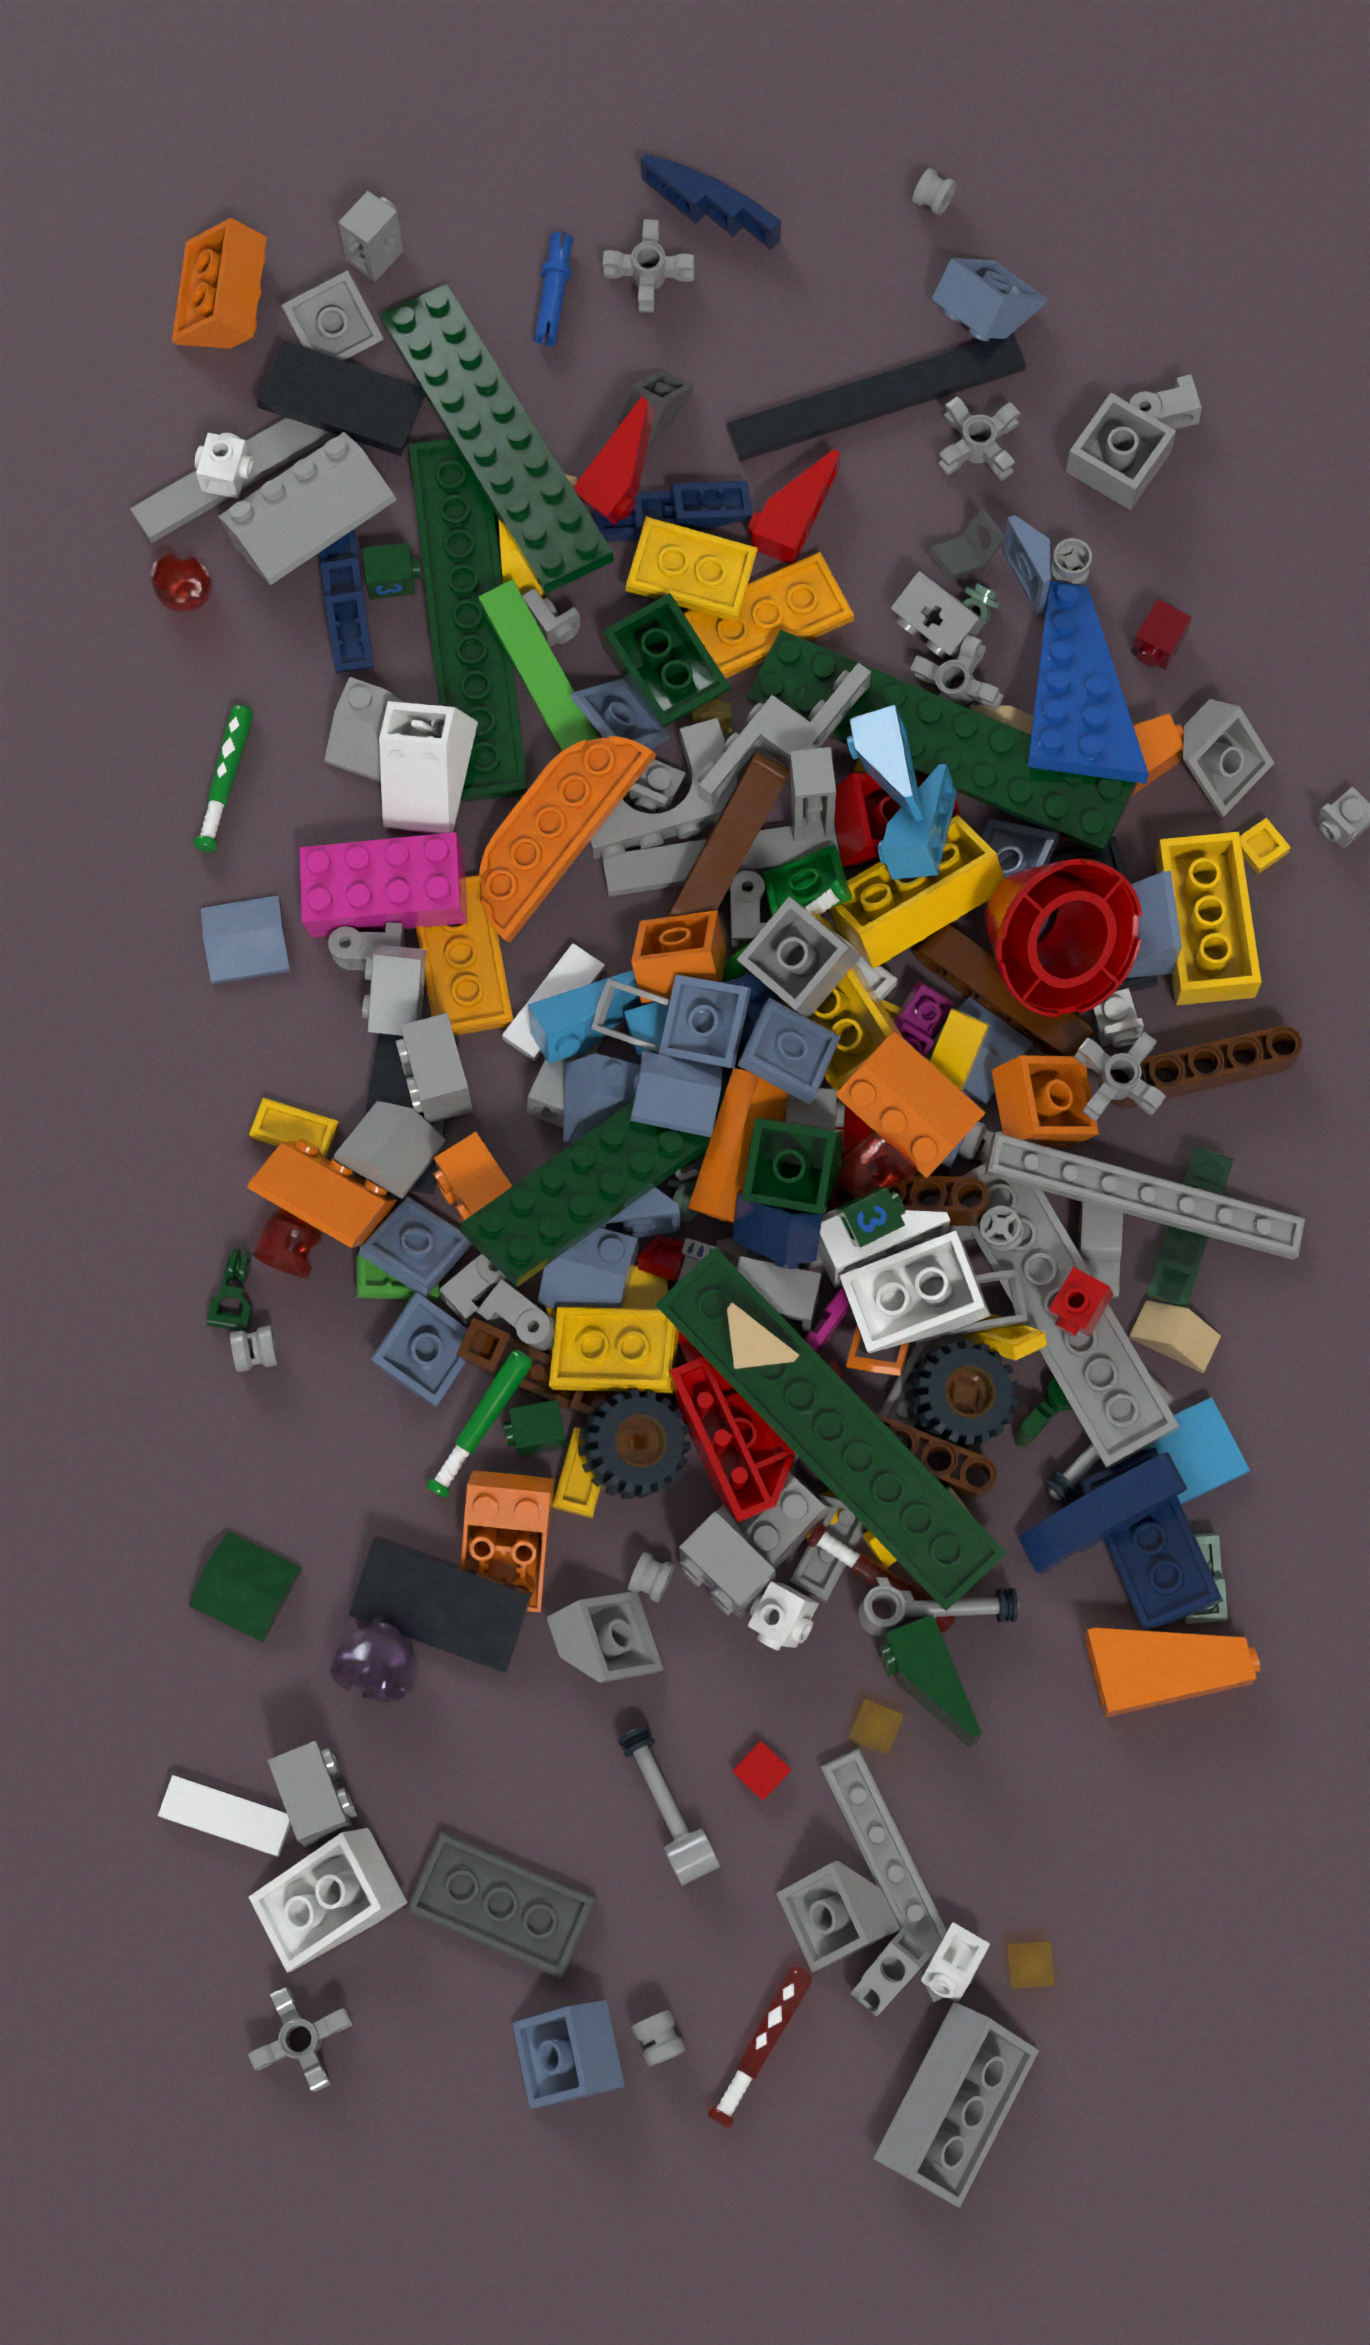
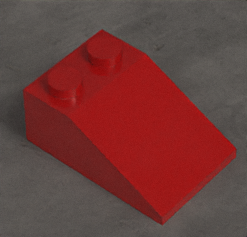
[834,773,960,866]

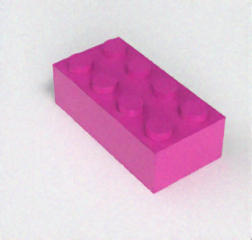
[299,832,468,938]

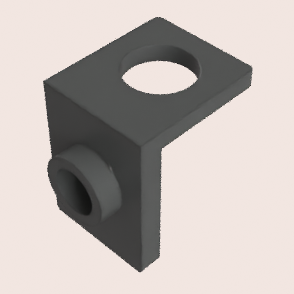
[928,510,1006,580]

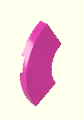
[804,1287,852,1356]

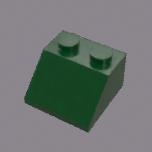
[742,1117,845,1215]

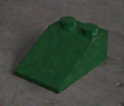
[603,593,731,728]
[878,1614,982,1748]

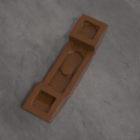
[456,1317,620,1417]

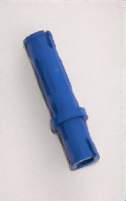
[533,232,574,346]

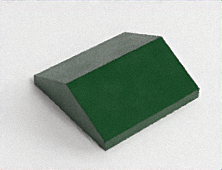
[189,1532,302,1643]

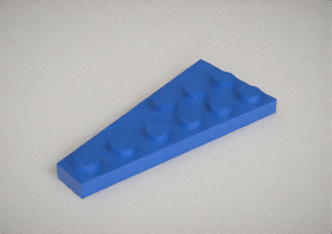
[1027,581,1149,784]

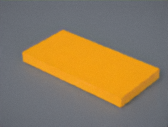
[683,552,854,678]
[416,875,513,1036]

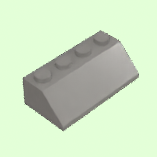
[218,432,396,585]
[873,2002,1039,2208]

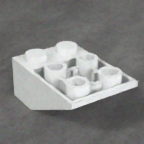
[379,701,478,834]

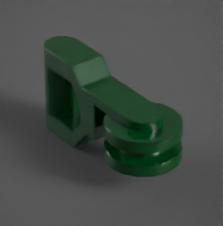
[207,1248,254,1333]
[1014,1378,1072,1448]

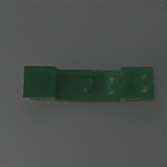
[1147,1146,1234,1308]

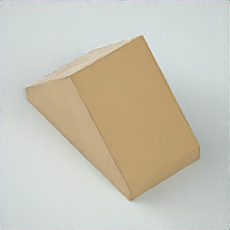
[1129,1301,1221,1373]
[727,1303,800,1369]

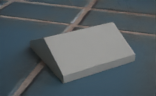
[281,270,384,361]
[334,1101,446,1199]

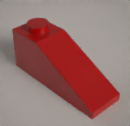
[573,396,655,526]
[748,450,840,565]

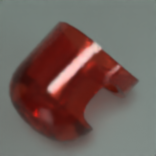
[838,1132,918,1199]
[253,1208,322,1280]

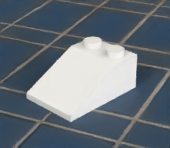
[818,1209,950,1289]
[839,1230,991,1353]
[249,1828,407,1973]

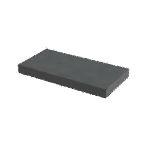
[406,1831,597,1980]

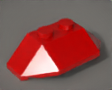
[669,1356,795,1523]

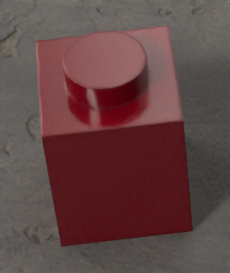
[1131,599,1192,670]

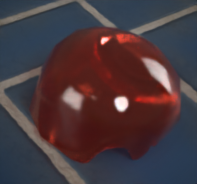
[150,553,213,612]

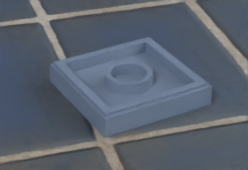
[738,997,841,1105]
[359,1196,472,1298]

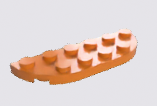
[479,736,657,943]

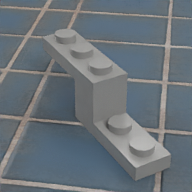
[698,662,871,807]

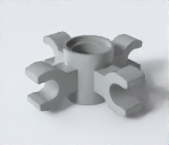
[603,219,694,313]
[938,397,1020,482]
[910,634,1004,710]
[1074,1032,1166,1122]
[248,1987,352,2092]

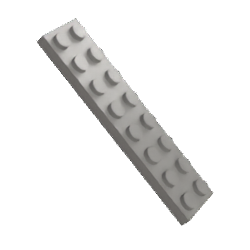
[961,1162,1180,1469]

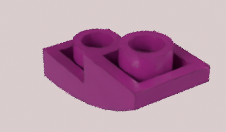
[894,980,954,1057]

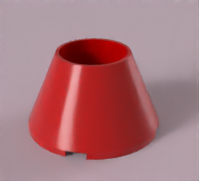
[985,859,1142,1017]

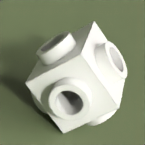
[195,433,253,499]
[748,1581,819,1651]

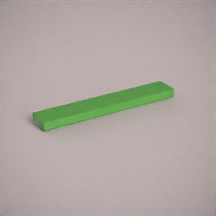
[478,579,599,752]

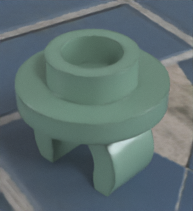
[962,583,1001,624]
[667,1180,699,1222]

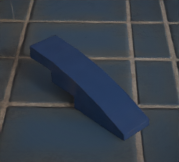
[641,154,781,250]
[590,481,753,542]
[319,529,374,674]
[1018,1452,1187,1574]

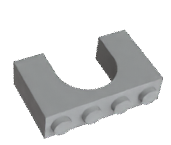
[589,718,738,860]

